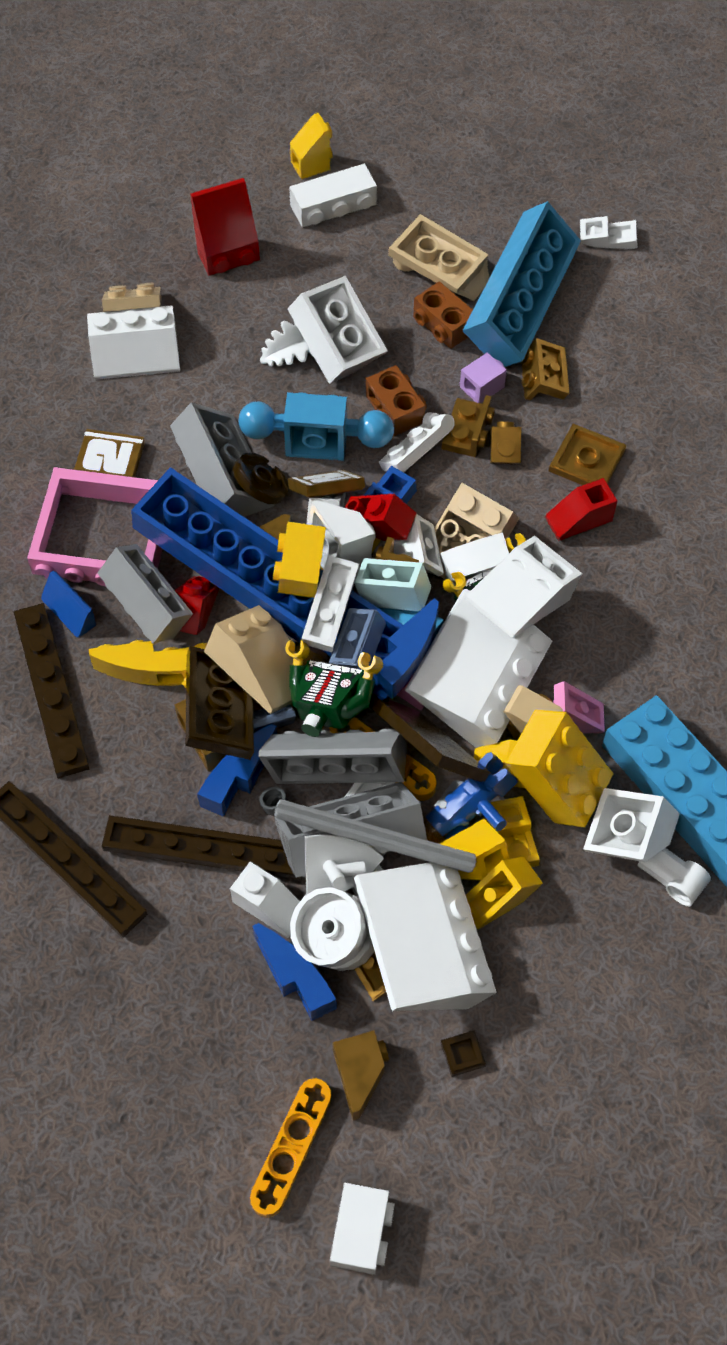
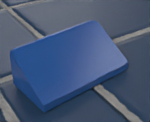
[41,571,96,638]

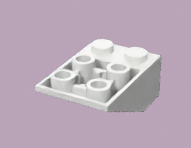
[465,536,583,638]

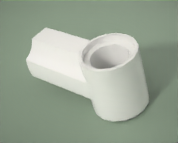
[637,848,711,907]

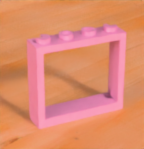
[27,467,162,587]

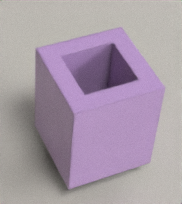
[460,352,507,403]

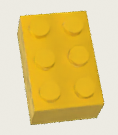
[505,710,613,827]

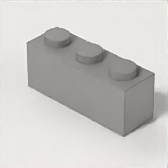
[97,544,193,644]

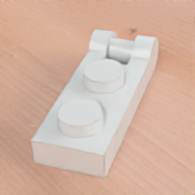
[379,412,455,473]

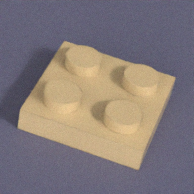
[102,283,162,312]

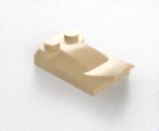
[388,214,490,301]

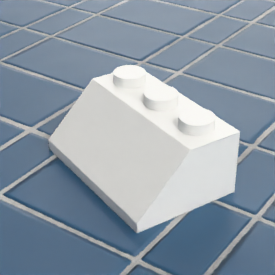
[288,276,388,384]
[87,305,180,380]

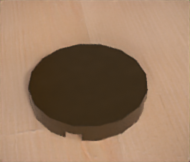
[233,453,289,504]

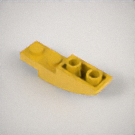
[89,640,207,686]

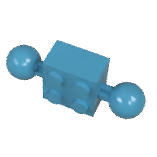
[238,392,394,461]

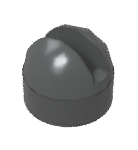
[260,787,288,816]

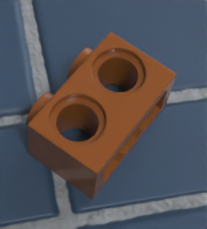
[413,281,473,349]
[366,365,427,436]

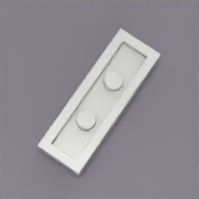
[301,555,359,652]

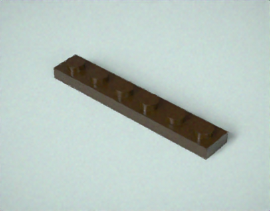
[13,603,90,779]
[0,781,148,939]
[102,815,303,880]

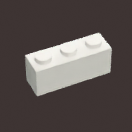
[289,164,377,228]

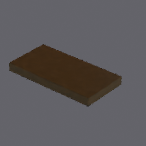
[185,646,254,760]
[369,694,490,782]

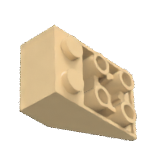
[434,483,520,586]

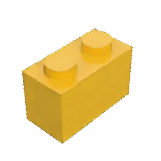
[273,522,326,598]

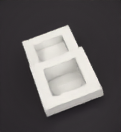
[580,216,638,249]
[440,533,509,582]

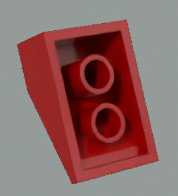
[190,178,260,276]

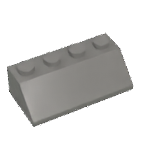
[170,402,275,517]
[258,729,407,784]
[274,782,427,877]

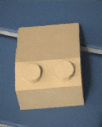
[204,605,296,714]

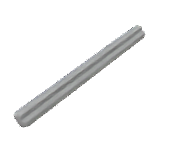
[274,799,476,872]

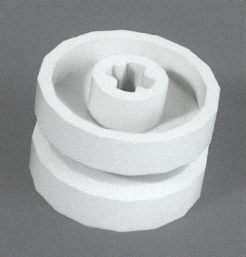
[290,887,375,971]

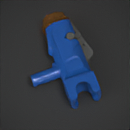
[424,752,518,844]

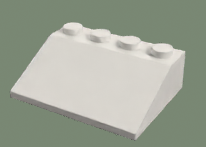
[405,589,552,748]
[354,862,497,1011]

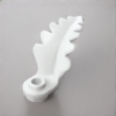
[260,321,315,366]

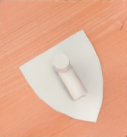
[304,834,384,895]

